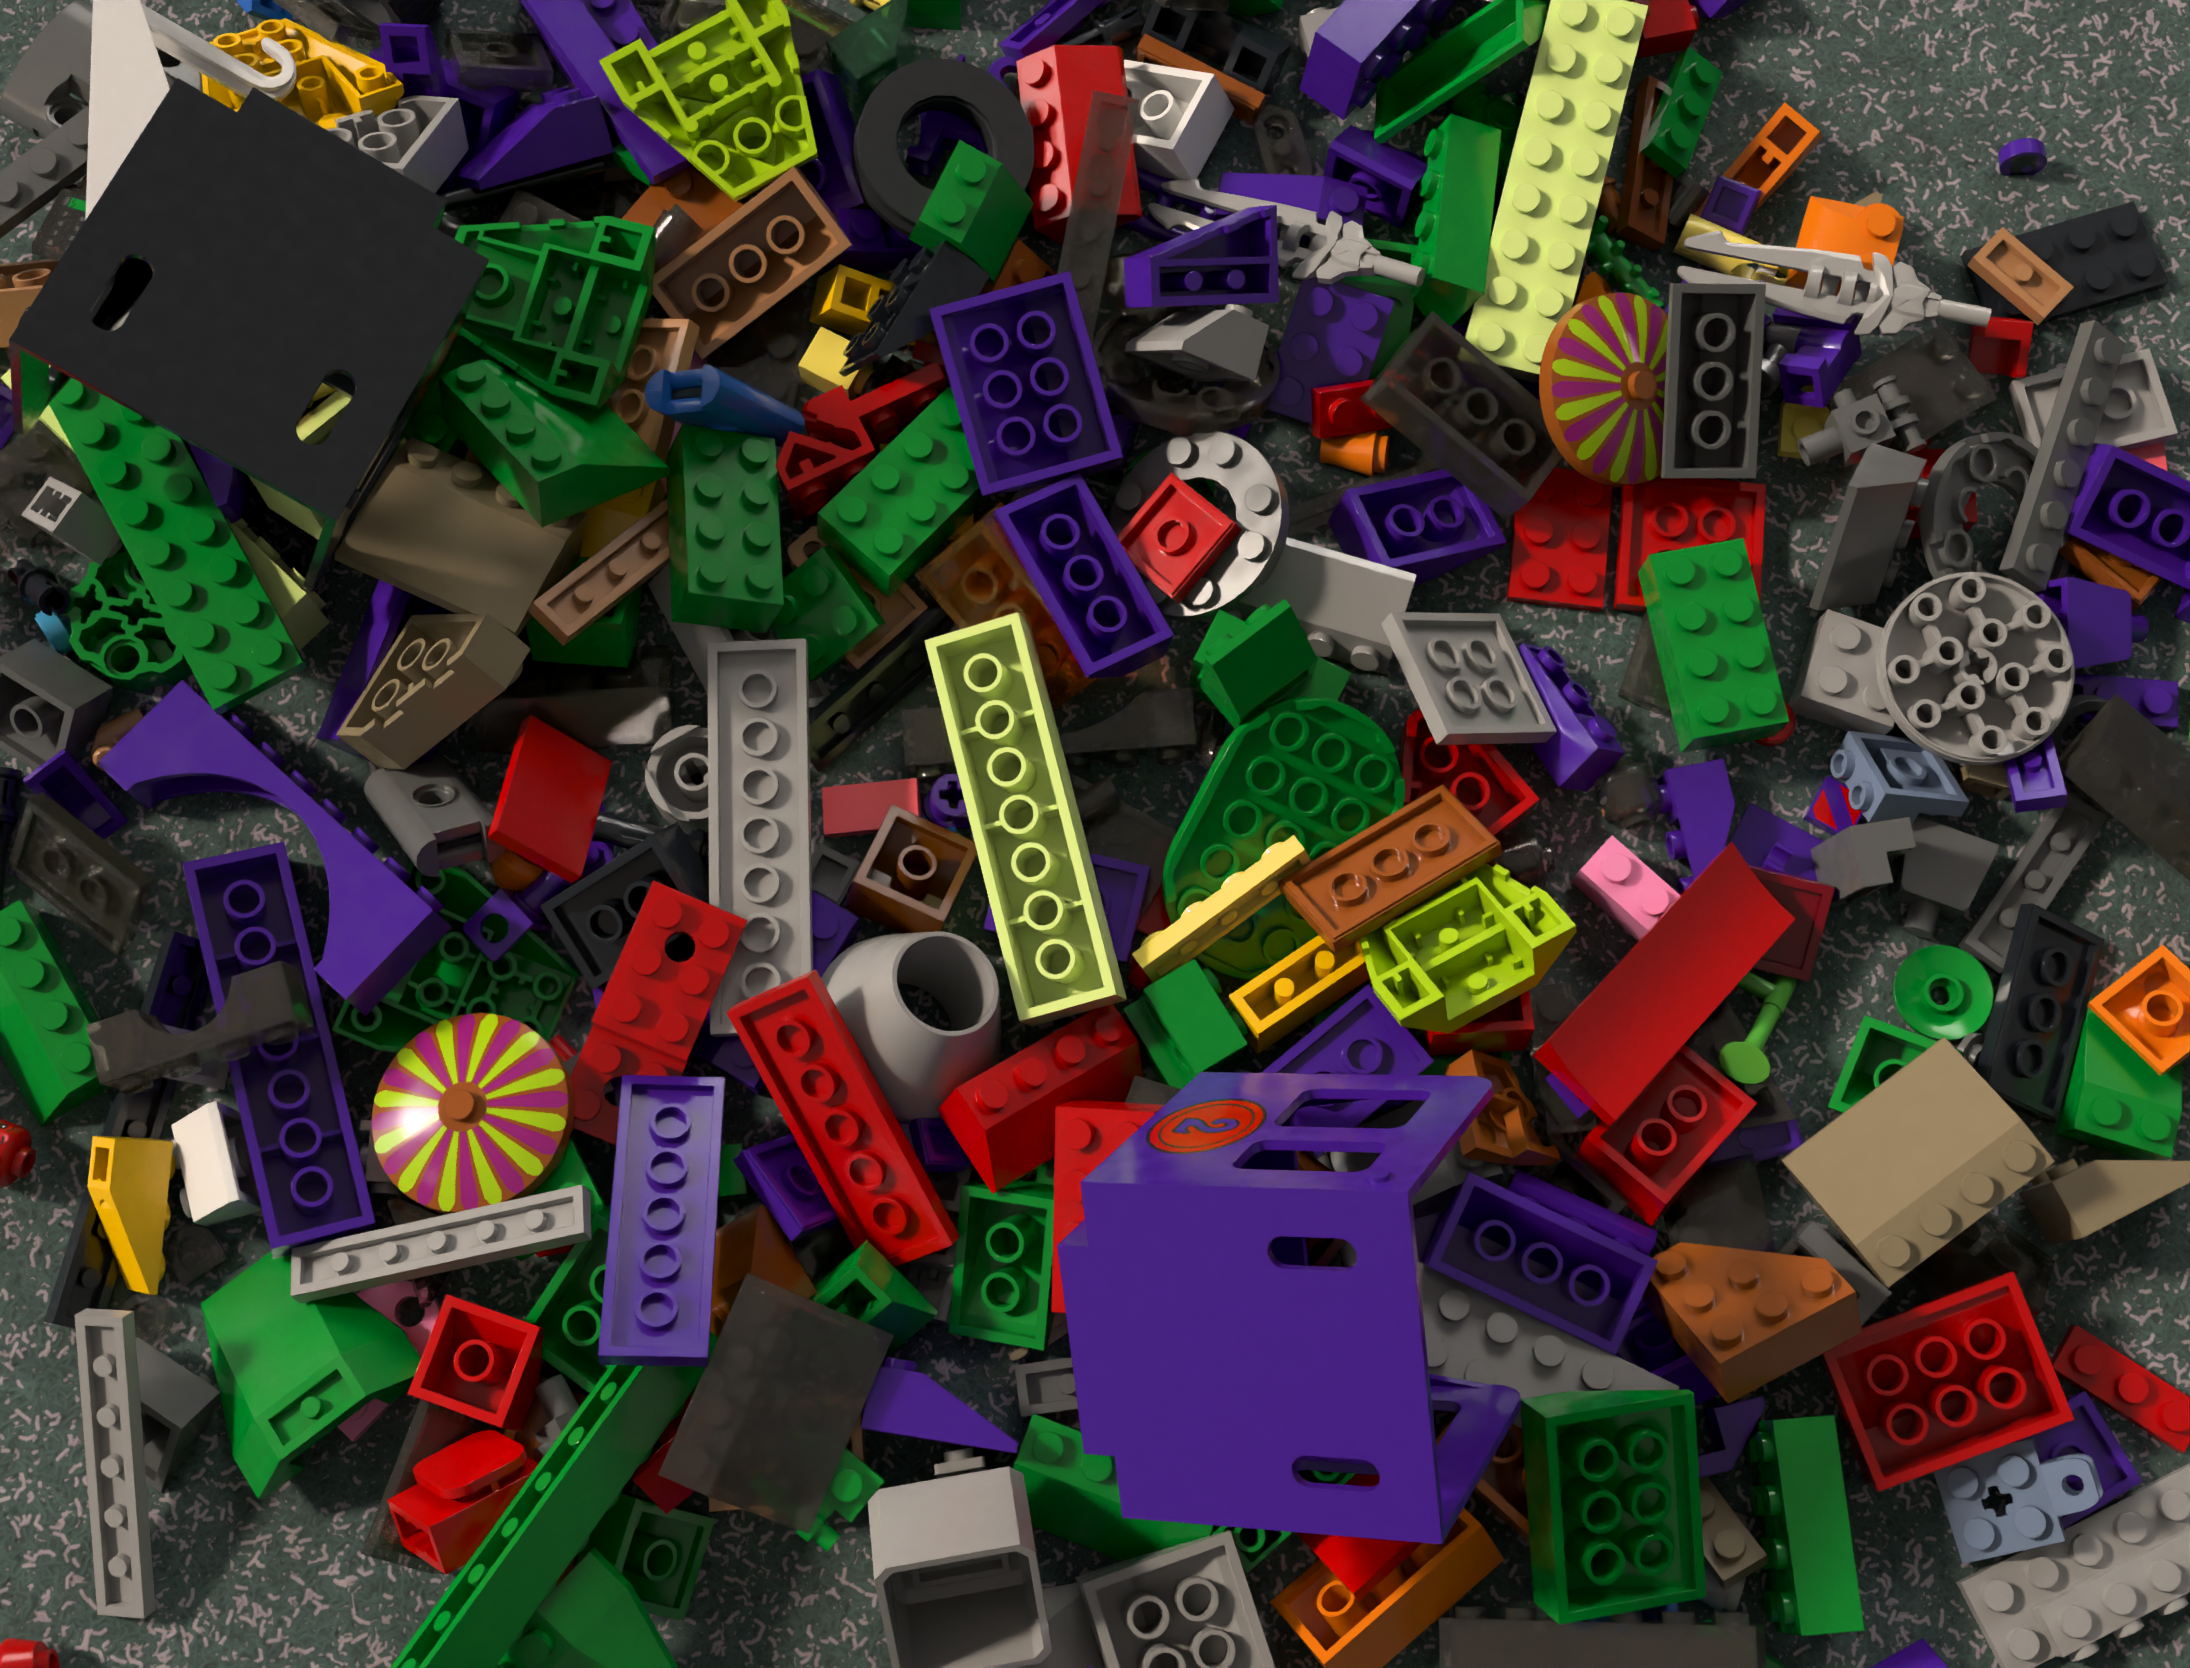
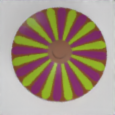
[1539,292,1668,486]
[372,1013,575,1214]

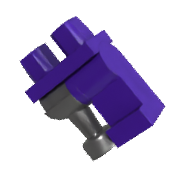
[1760,307,1862,408]

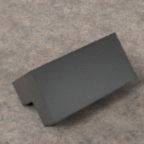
[1810,817,1916,907]

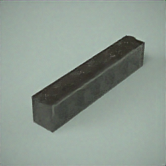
[1439,1605,1766,1668]

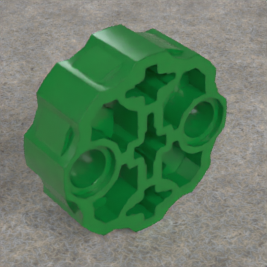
[65,552,193,692]

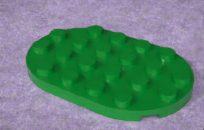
[1162,696,1405,980]

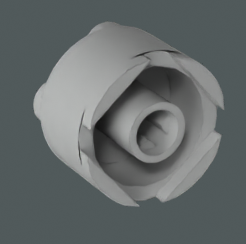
[645,725,709,833]

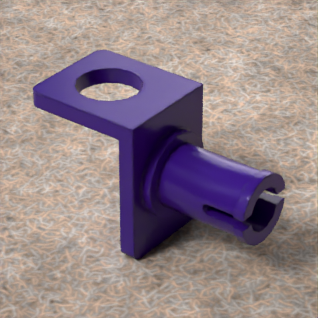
[463,869,574,962]

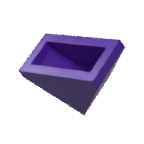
[23,749,128,851]

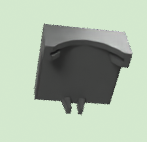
[1776,1221,1892,1326]

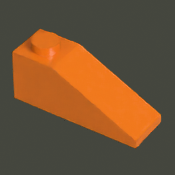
[1694,102,1824,217]

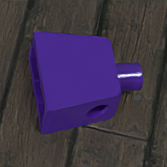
[2036,577,2149,669]

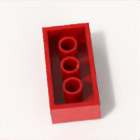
[1052,1100,1164,1313]

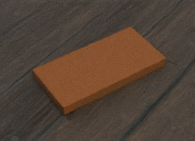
[1278,784,1502,954]

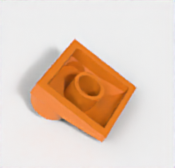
[1785,196,1904,300]
[2088,945,2190,1076]

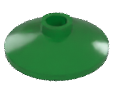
[1893,945,1994,1041]

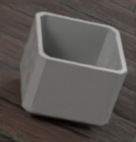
[868,1466,1052,1668]

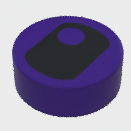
[1998,138,2047,175]

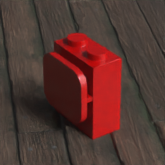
[387,1430,539,1575]

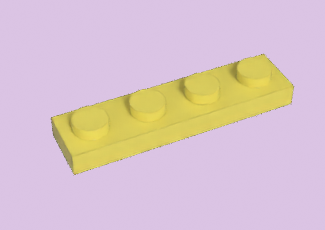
[1132,835,1311,983]

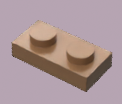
[1967,227,2074,325]

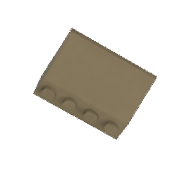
[334,437,587,637]
[1781,1037,2055,1287]

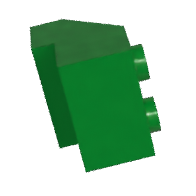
[1121,959,1248,1100]

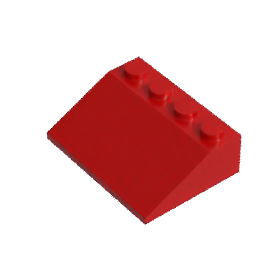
[1821,1271,2075,1492]

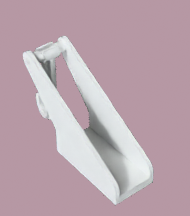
[85,0,297,327]

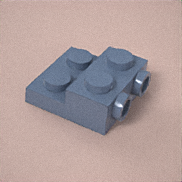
[1830,731,1970,826]

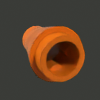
[1320,430,1390,477]

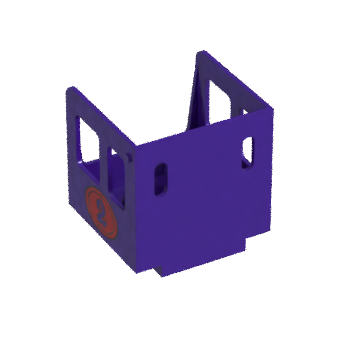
[1057,1072,1521,1544]

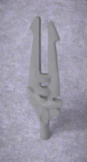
[1148,179,1425,287]
[1677,231,1991,336]

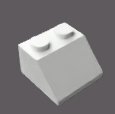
[171,1101,262,1227]

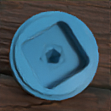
[34,611,73,656]

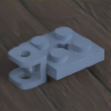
[1934,1437,2104,1564]

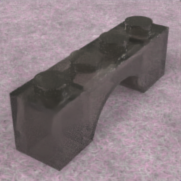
[86,960,314,1094]

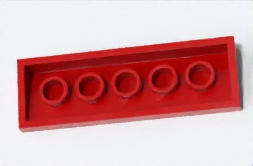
[1533,842,1795,1126]

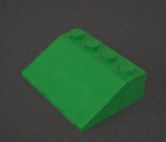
[438,359,670,528]
[1521,1390,1706,1625]

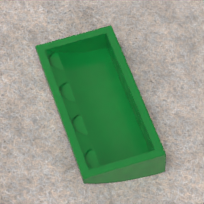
[1374,0,1546,144]

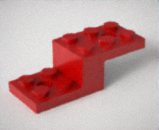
[570,880,747,1146]

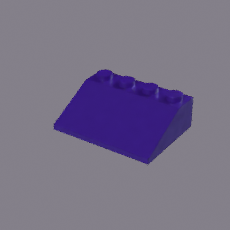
[929,271,1123,497]

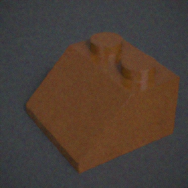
[845,804,977,934]
[710,1204,817,1345]

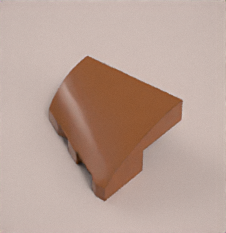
[1444,1049,1560,1166]

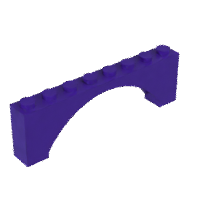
[97,680,451,1016]

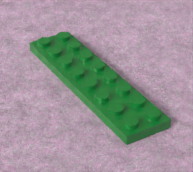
[49,378,308,715]

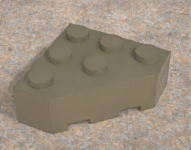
[336,613,531,770]

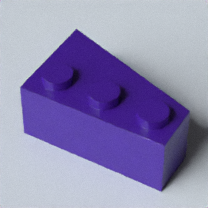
[1124,205,1279,308]

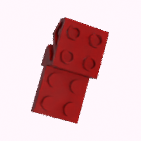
[775,361,946,521]

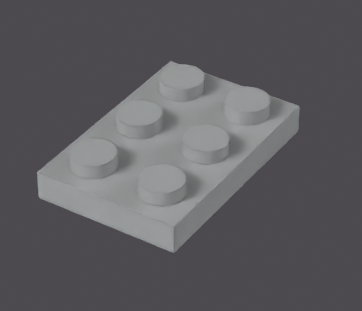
[2008,348,2178,451]

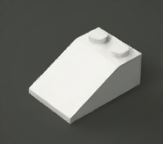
[1124,60,1235,180]

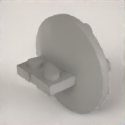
[1876,572,2075,765]

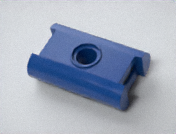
[645,365,804,447]

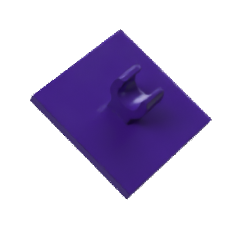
[1727,802,1824,881]

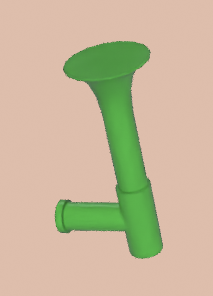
[1719,972,1797,1084]

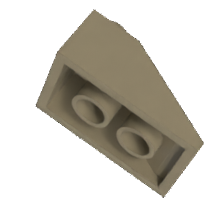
[2019,1158,2190,1246]

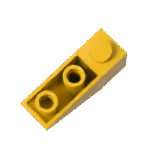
[87,1136,176,1295]

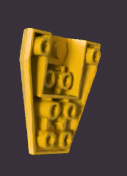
[201,18,404,129]

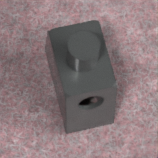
[1888,816,2000,938]

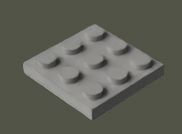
[1381,612,1557,745]

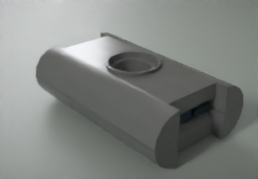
[364,755,506,877]

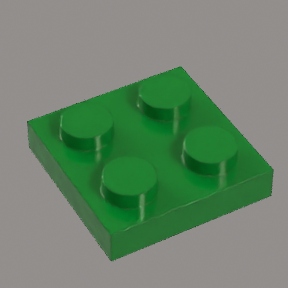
[771,545,886,681]

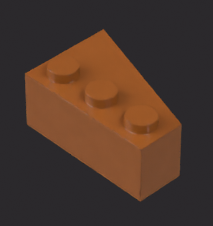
[621,167,743,274]

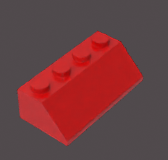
[1016,45,1142,245]
[937,1004,1147,1194]

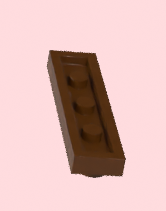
[1616,75,1674,252]

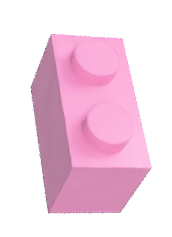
[1570,835,1680,941]

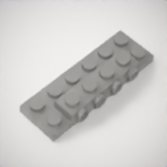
[1956,1463,2190,1668]

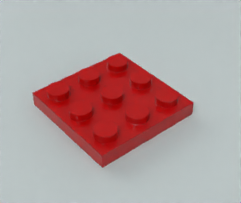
[1614,475,1766,613]

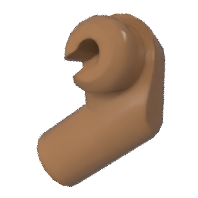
[91,707,145,771]

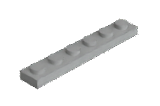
[290,1185,592,1303]
[75,1308,156,1619]

